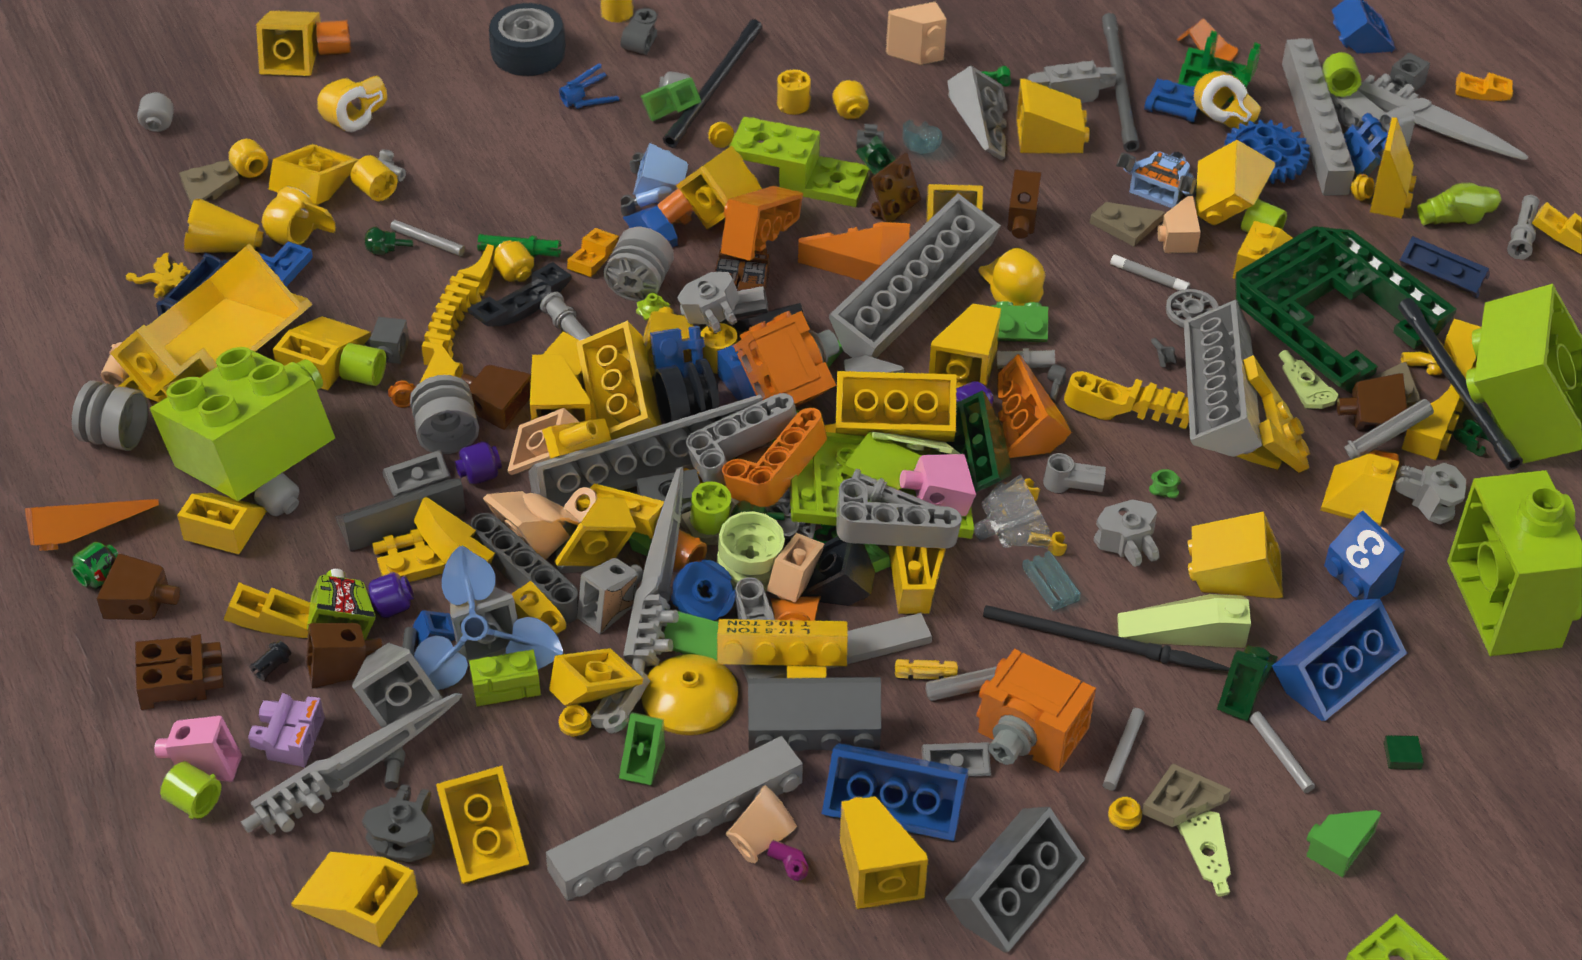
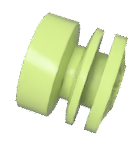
[717,511,785,593]

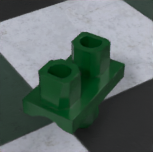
[855,136,896,175]

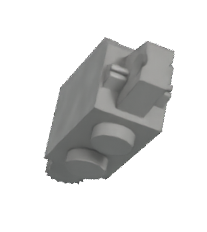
[1027,61,1116,103]

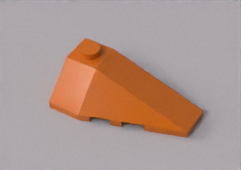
[798,222,910,281]
[998,354,1072,458]
[25,499,159,551]

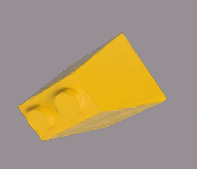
[256,11,320,76]
[1016,79,1089,153]
[1195,140,1275,226]
[676,145,762,229]
[929,303,1001,388]
[530,354,591,422]
[1188,511,1283,598]
[840,796,928,909]

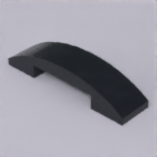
[468,262,572,327]

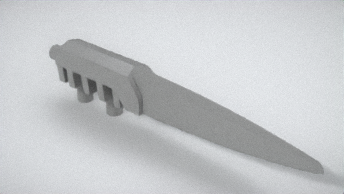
[1358,74,1528,160]
[623,466,684,672]
[241,693,462,835]

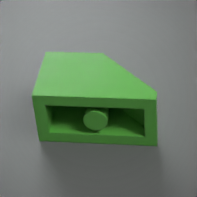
[1306,810,1381,878]

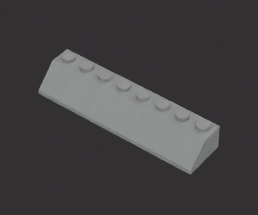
[829,193,1001,358]
[1184,300,1262,457]
[528,395,766,507]

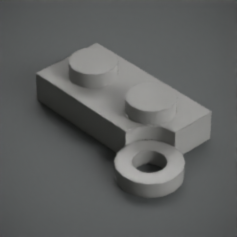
[590,672,650,733]

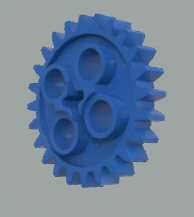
[1224,119,1310,184]

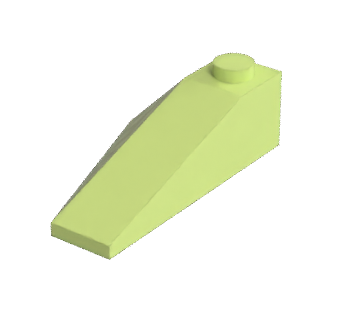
[1117,594,1251,648]

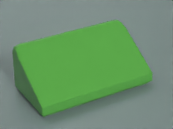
[664,611,719,660]

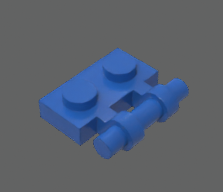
[1343,113,1388,176]
[650,326,705,376]

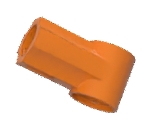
[657,188,693,225]

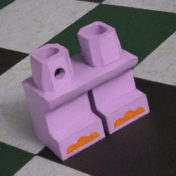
[248,693,325,767]

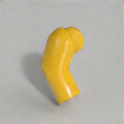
[1401,352,1442,375]

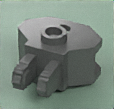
[362,784,435,863]

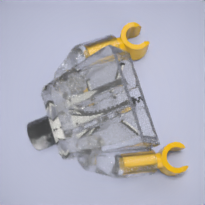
[974,475,1067,556]

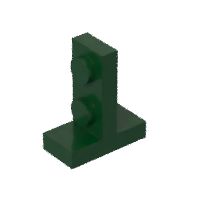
[1217,645,1278,721]

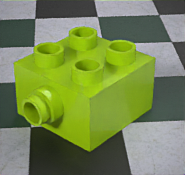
[1466,284,1582,464]
[149,347,335,501]
[1447,470,1582,656]

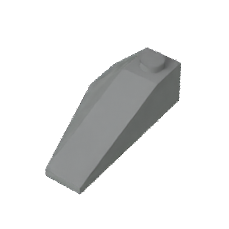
[947,66,1007,160]

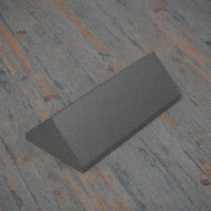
[335,479,466,552]

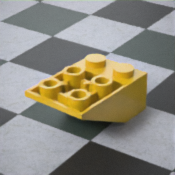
[273,316,372,390]
[291,851,418,947]

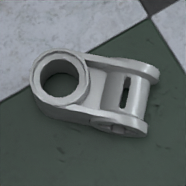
[735,577,774,620]

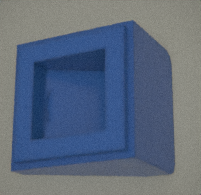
[413,610,456,645]

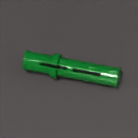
[477,234,562,258]

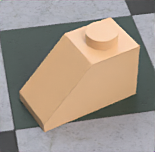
[1158,196,1201,253]
[767,533,825,602]

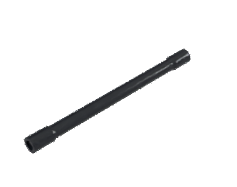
[663,19,762,148]
[1398,298,1523,470]

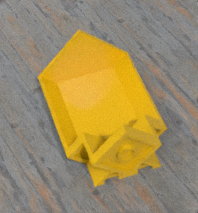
[110,244,313,402]

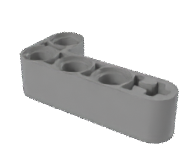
[1329,90,1415,156]
[686,393,797,486]
[836,478,962,548]

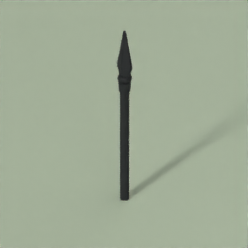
[983,605,1230,671]

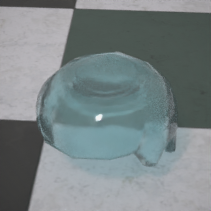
[902,120,942,154]

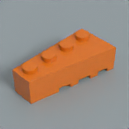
[720,186,803,261]

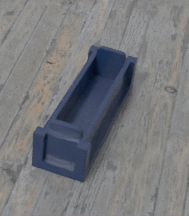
[1400,236,1490,299]
[156,253,228,316]

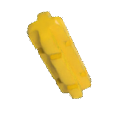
[895,659,958,680]

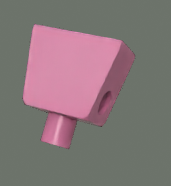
[900,454,976,516]
[154,716,242,781]

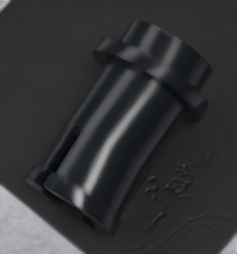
[249,640,292,681]

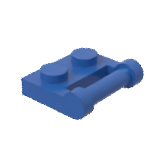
[1144,78,1200,123]

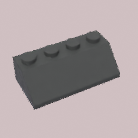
[748,677,881,751]
[945,807,1085,952]

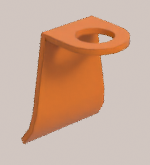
[1177,18,1238,61]
[770,596,821,621]

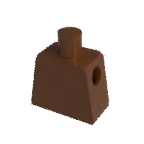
[1007,169,1042,239]
[460,365,531,430]
[1337,373,1407,435]
[96,554,180,620]
[306,623,382,688]

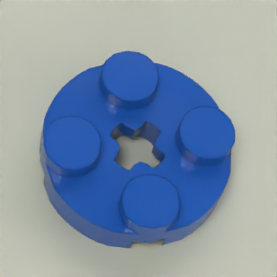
[671,560,736,621]

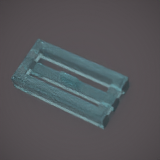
[1022,551,1081,611]

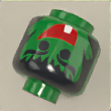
[71,542,119,588]

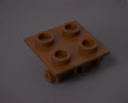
[870,152,921,222]

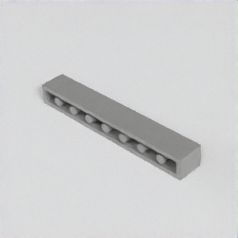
[1282,38,1355,196]
[546,736,803,901]

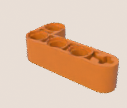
[722,408,827,507]

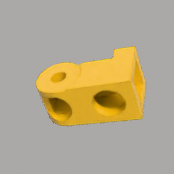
[512,581,567,635]

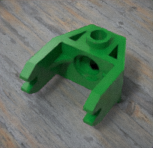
[1200,31,1261,103]

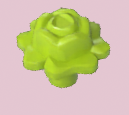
[636,293,670,321]

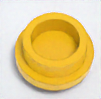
[708,122,734,148]
[1351,174,1374,201]
[559,705,592,736]
[1108,797,1142,830]

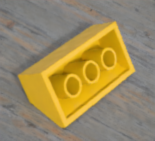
[576,321,662,440]
[836,371,957,442]

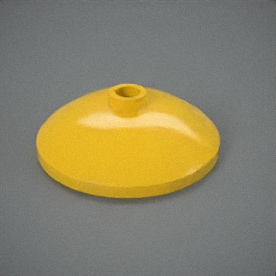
[641,654,738,735]

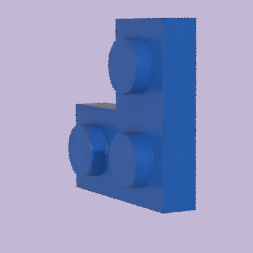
[259,242,313,287]

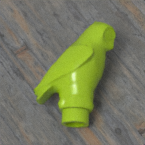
[1417,183,1502,225]

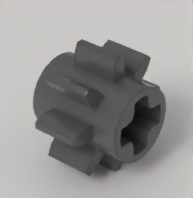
[856,124,884,149]

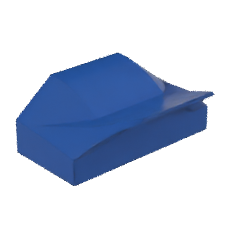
[623,205,678,248]

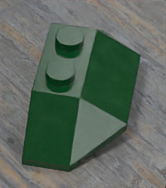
[943,390,1012,493]

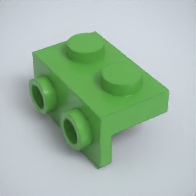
[991,301,1048,342]

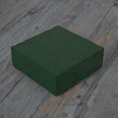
[1383,735,1424,769]

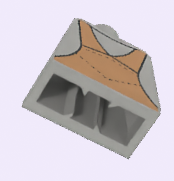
[577,558,644,634]

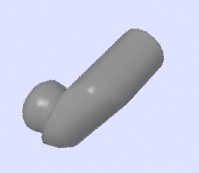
[377,149,406,182]

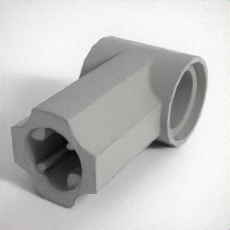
[1043,453,1106,493]

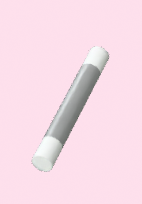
[1110,254,1190,291]

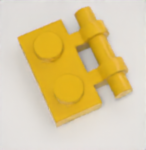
[372,528,445,582]

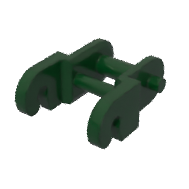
[1453,419,1490,456]

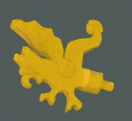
[126,253,191,298]

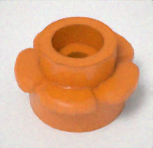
[388,380,416,408]

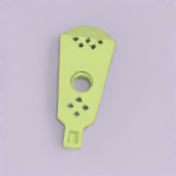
[1279,350,1339,409]
[872,432,960,454]
[1177,810,1231,896]

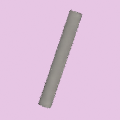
[391,220,465,256]
[1103,708,1145,790]
[1249,712,1315,793]

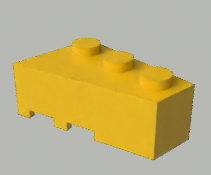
[888,545,946,614]

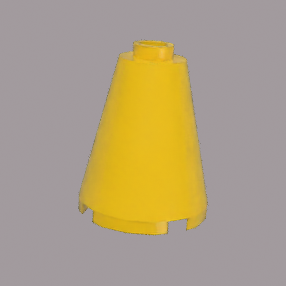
[184,198,264,253]

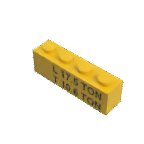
[717,619,848,666]

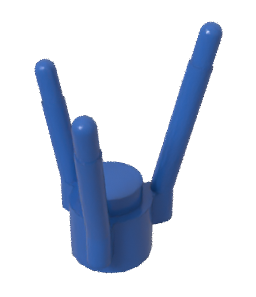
[559,63,620,109]

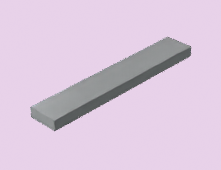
[741,613,932,682]

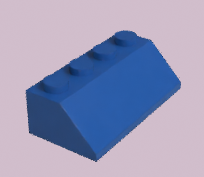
[1272,599,1407,721]
[822,743,969,841]

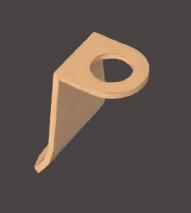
[523,487,597,525]
[726,785,797,863]

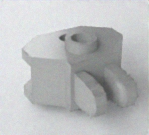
[677,272,740,333]
[1395,463,1466,524]
[1094,499,1160,567]

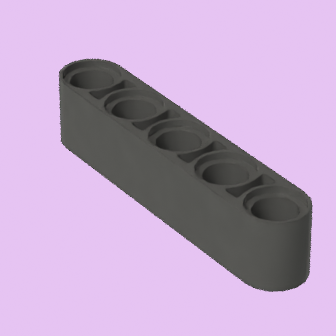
[471,513,579,624]

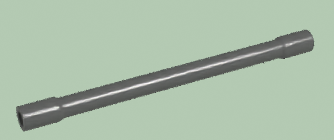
[1102,13,1139,152]

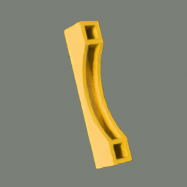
[1402,319,1481,460]

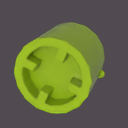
[1322,52,1362,97]
[1241,199,1287,233]
[339,343,386,386]
[690,481,731,535]
[160,761,222,820]

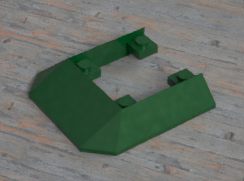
[1235,226,1457,393]

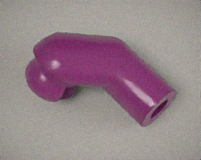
[767,840,809,881]

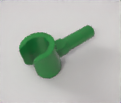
[981,66,1011,87]

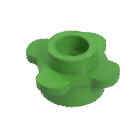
[1149,469,1181,498]

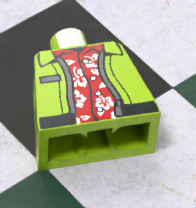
[307,569,376,640]

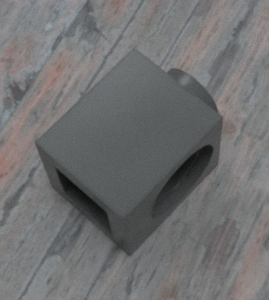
[1388,52,1430,97]
[369,317,409,364]

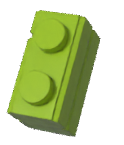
[469,649,541,707]

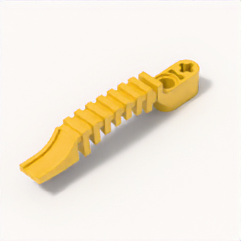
[420,244,495,383]
[1064,371,1282,469]

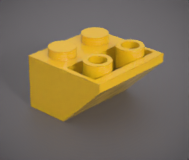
[177,493,267,555]

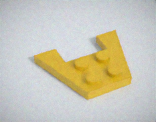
[1243,355,1310,473]

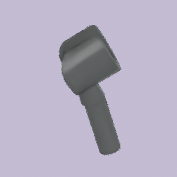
[1151,338,1177,367]
[1047,364,1066,402]

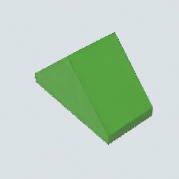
[619,713,665,785]

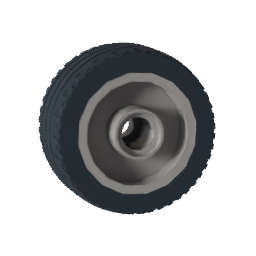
[489,3,566,76]

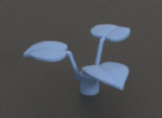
[414,546,563,690]

